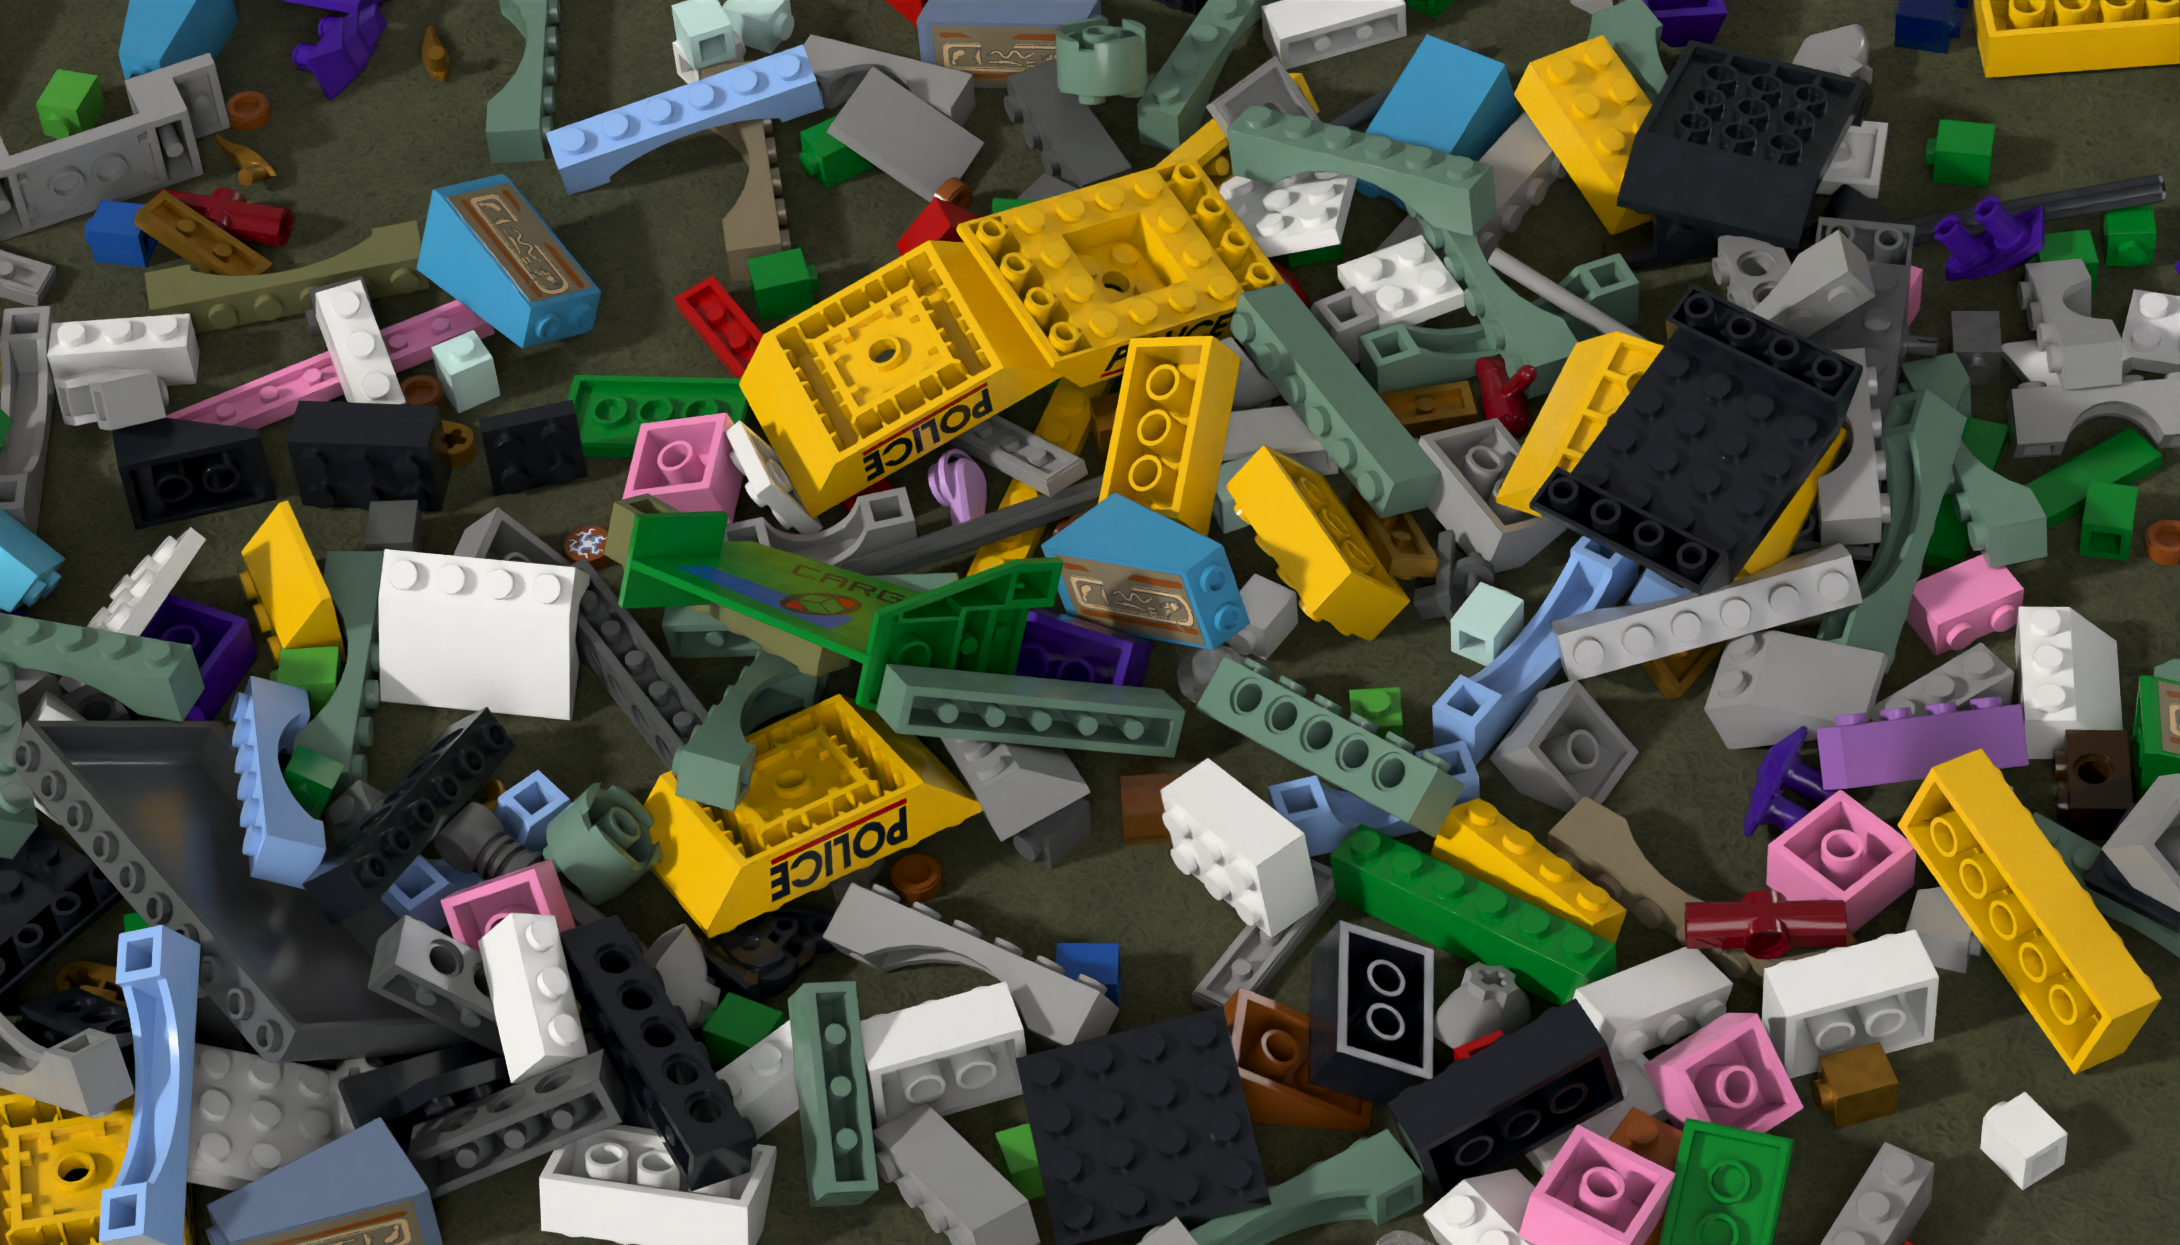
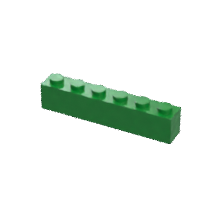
[1330,824,1617,1006]

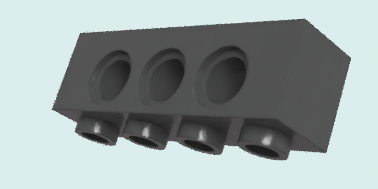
[367,914,581,1056]
[407,1049,628,1199]

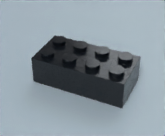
[1387,998,1624,1203]

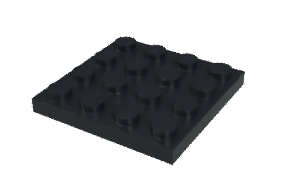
[1015,1006,1271,1245]

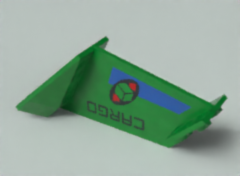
[618,511,1064,712]

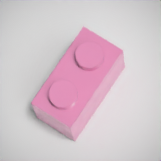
[1906,554,2024,656]

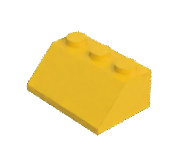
[238,500,347,666]

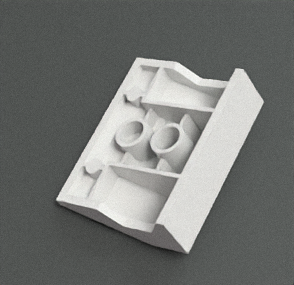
[378,549,590,721]

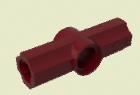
[155,188,294,247]
[1684,889,1847,960]

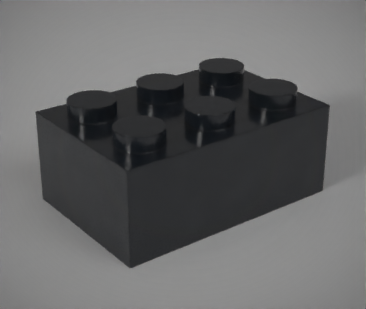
[287,400,452,512]
[1308,920,1434,1108]

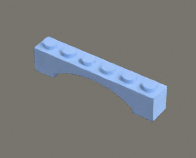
[546,44,824,195]
[1432,536,1639,767]
[230,676,326,890]
[99,925,201,1245]

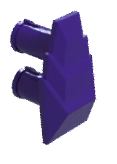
[292,3,387,100]
[1934,196,2045,282]
[1744,726,1836,837]

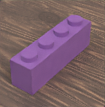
[1816,696,2029,790]

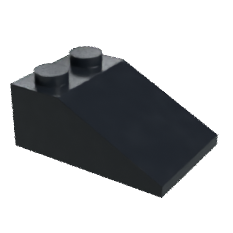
[112,418,276,530]

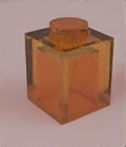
[1120,772,1181,846]

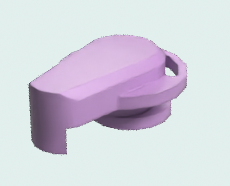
[928,449,987,526]

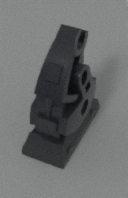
[691,905,836,1004]

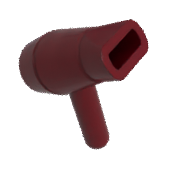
[1475,357,1537,438]

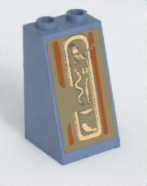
[917,0,1106,88]
[206,1117,443,1245]

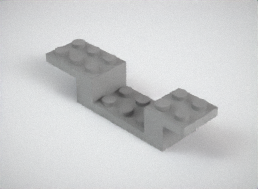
[0,53,230,242]

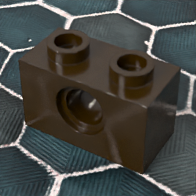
[2053,730,2133,840]

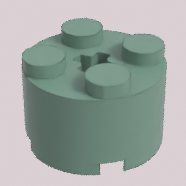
[1055,18,1148,105]
[542,782,663,906]

